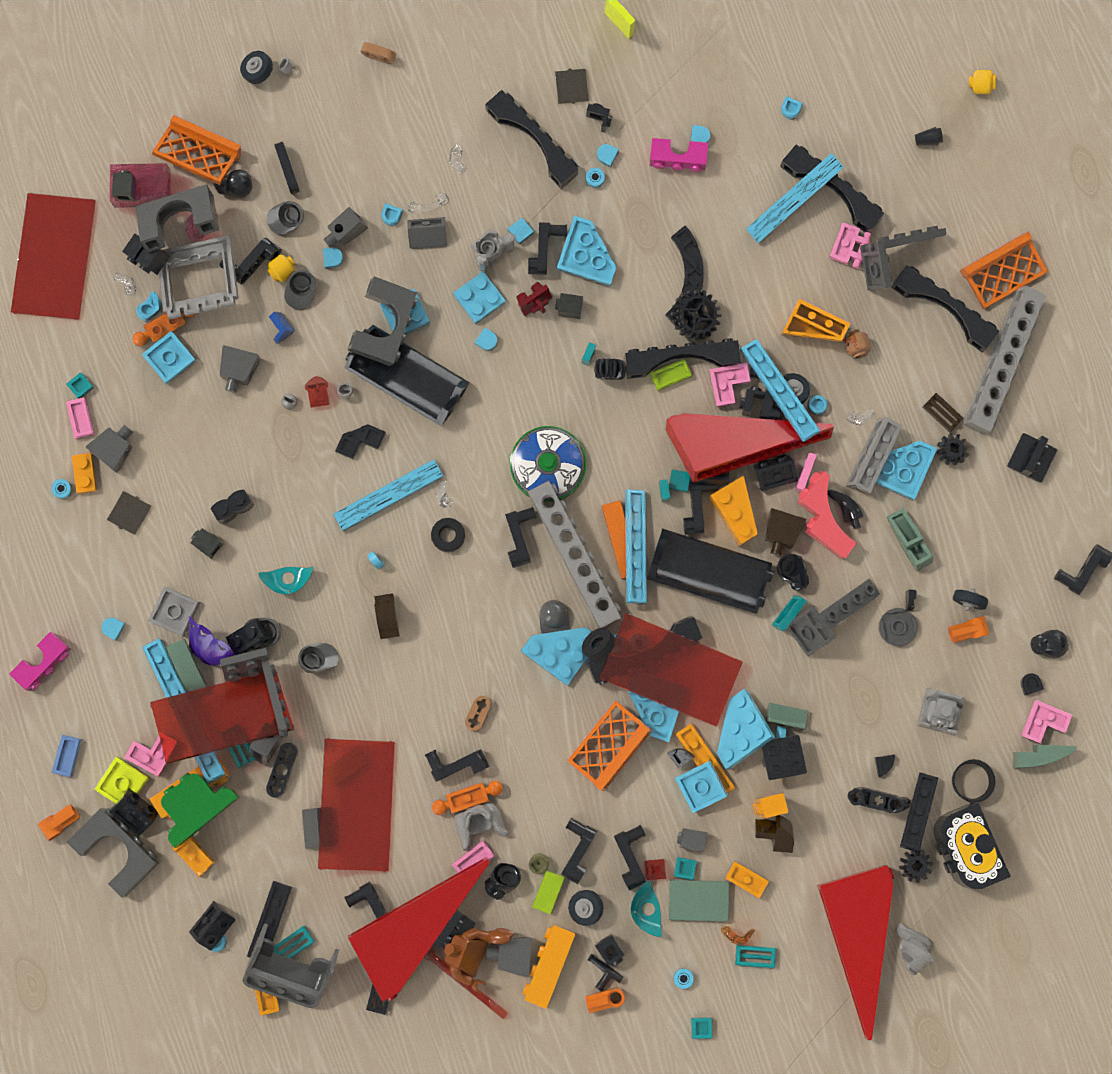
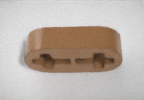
[360,42,397,64]
[465,696,491,731]

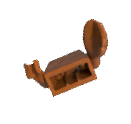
[444,928,514,993]

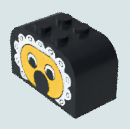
[934,803,1011,889]

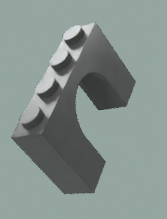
[135,184,219,253]
[347,276,418,366]
[67,808,159,898]

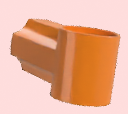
[948,616,990,643]
[38,804,80,841]
[585,987,625,1013]

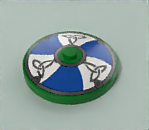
[510,426,586,502]

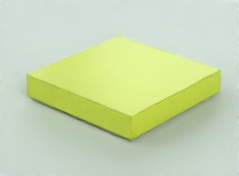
[604,0,635,39]
[94,756,150,803]

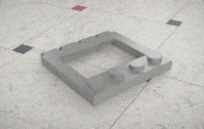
[159,235,239,319]

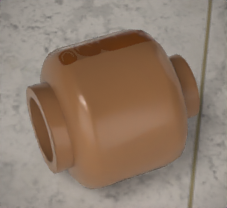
[844,329,871,359]

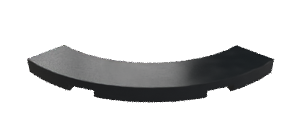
[665,225,704,326]

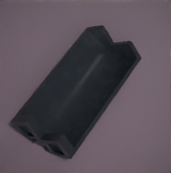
[345,325,470,426]
[647,528,774,614]

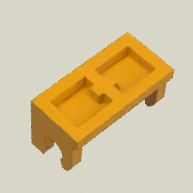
[173,837,216,877]

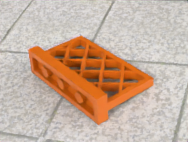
[152,115,241,185]
[959,232,1048,309]
[567,700,653,791]

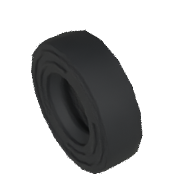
[431,518,465,552]
[582,628,615,661]

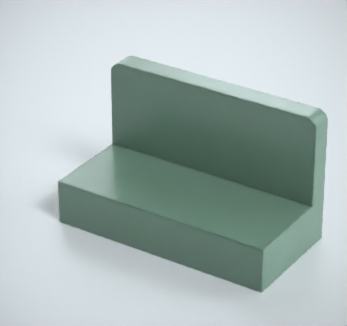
[766,703,808,730]

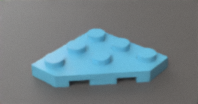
[557,216,616,286]
[875,441,937,501]
[521,627,599,685]
[625,669,687,742]
[717,689,775,770]

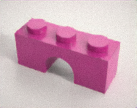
[649,138,708,172]
[9,632,71,691]

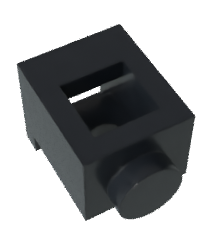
[595,934,624,967]

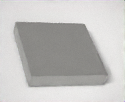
[148,586,200,637]

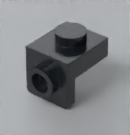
[586,103,612,132]
[739,387,766,416]

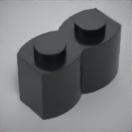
[211,490,254,524]

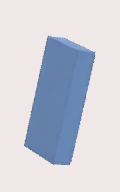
[52,735,82,777]

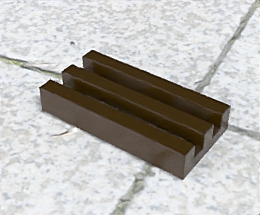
[922,393,964,433]

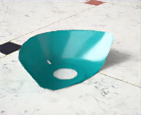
[258,567,313,594]
[631,881,662,937]

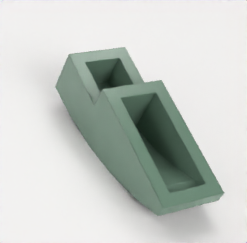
[887,508,933,571]
[166,639,210,701]
[1013,745,1076,768]

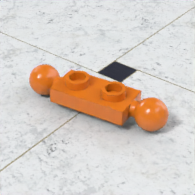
[132,311,196,347]
[432,781,503,815]

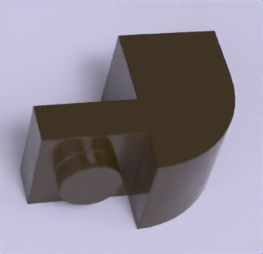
[374,593,400,639]
[755,815,794,853]

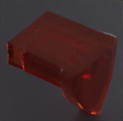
[305,376,330,408]

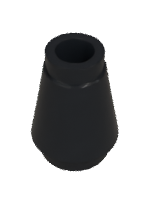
[915,127,943,145]

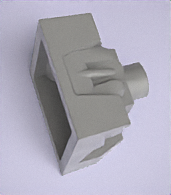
[917,688,965,736]

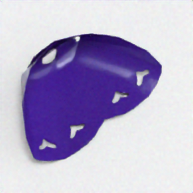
[189,616,236,666]

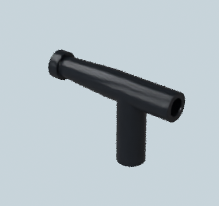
[587,954,624,992]

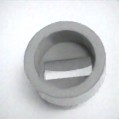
[278,57,295,74]
[337,383,353,399]
[281,394,297,410]

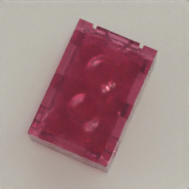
[110,163,171,208]

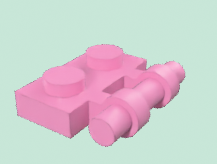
[829,222,872,269]

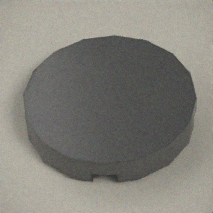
[879,608,918,646]

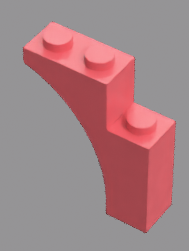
[797,471,856,558]

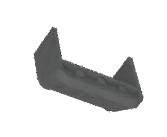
[243,923,339,1008]

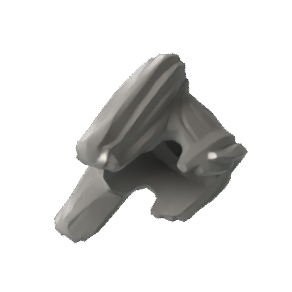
[471,229,516,271]
[455,801,508,851]
[896,923,934,975]

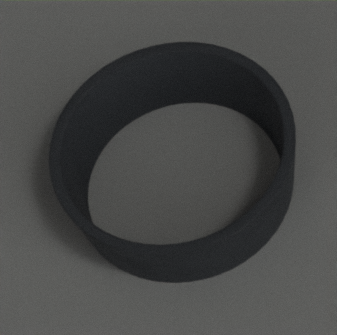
[952,759,996,802]

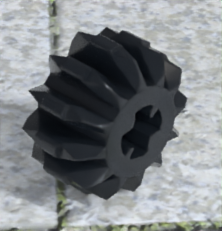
[594,358,626,381]
[936,433,969,466]
[899,850,933,883]

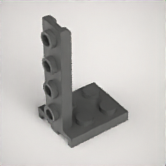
[860,225,946,290]
[787,579,880,657]
[220,648,291,737]

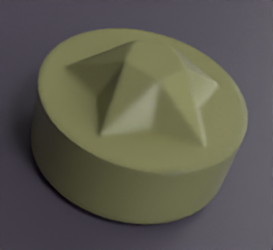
[529,853,549,874]

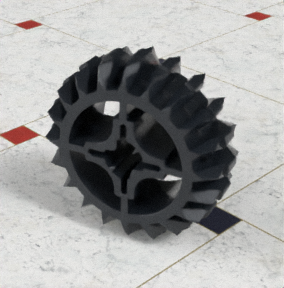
[671,289,722,341]

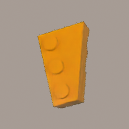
[781,299,851,342]
[709,475,758,547]

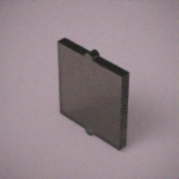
[555,68,589,104]
[107,491,151,535]

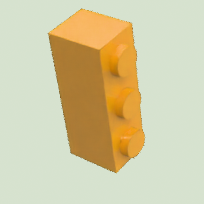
[752,793,789,818]

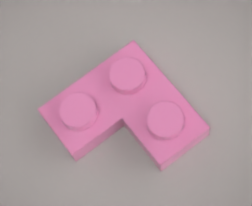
[709,363,750,407]
[1021,700,1072,744]
[124,733,179,777]

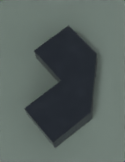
[335,424,386,460]

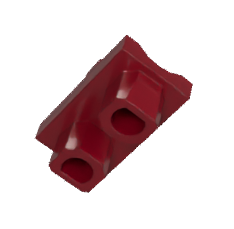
[516,282,552,316]

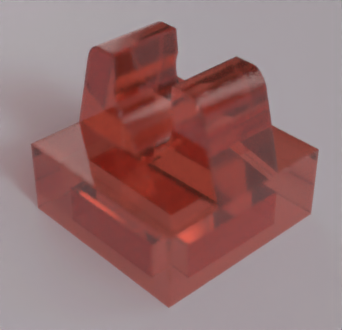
[644,859,666,880]

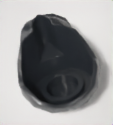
[214,169,253,197]
[777,554,809,591]
[1030,630,1069,658]

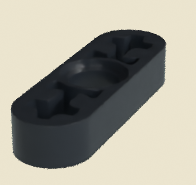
[274,141,300,194]
[266,743,298,798]

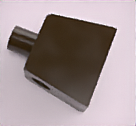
[765,508,806,556]

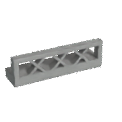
[846,417,902,494]

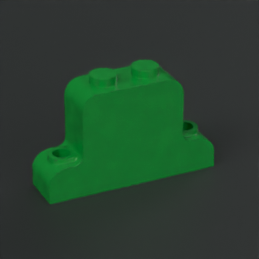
[161,773,240,848]

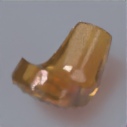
[720,925,755,945]

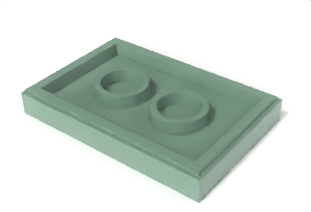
[669,880,729,921]

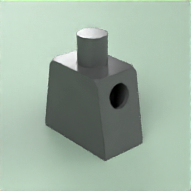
[323,207,368,248]
[220,345,261,393]
[86,425,133,473]
[249,718,283,766]
[487,937,532,977]

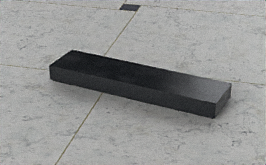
[900,772,939,853]
[247,881,292,958]

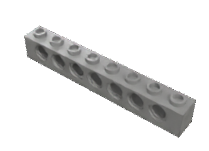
[963,286,1046,434]
[528,481,622,628]

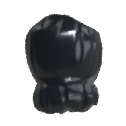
[484,863,521,900]

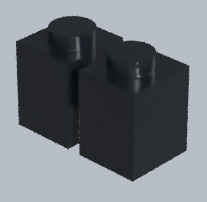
[122,233,170,275]

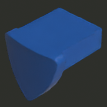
[268,312,295,344]

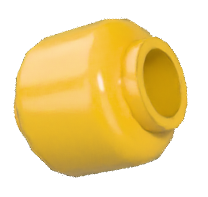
[969,70,997,94]
[267,254,296,283]

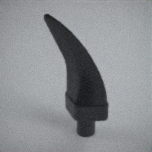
[827,490,864,530]

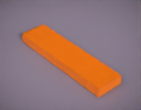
[602,500,626,579]

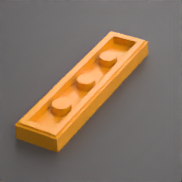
[675,723,735,793]

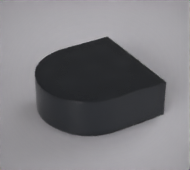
[1021,673,1044,696]

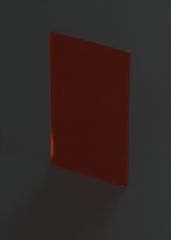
[11,193,96,320]
[599,613,743,727]
[150,669,294,764]
[318,738,395,872]

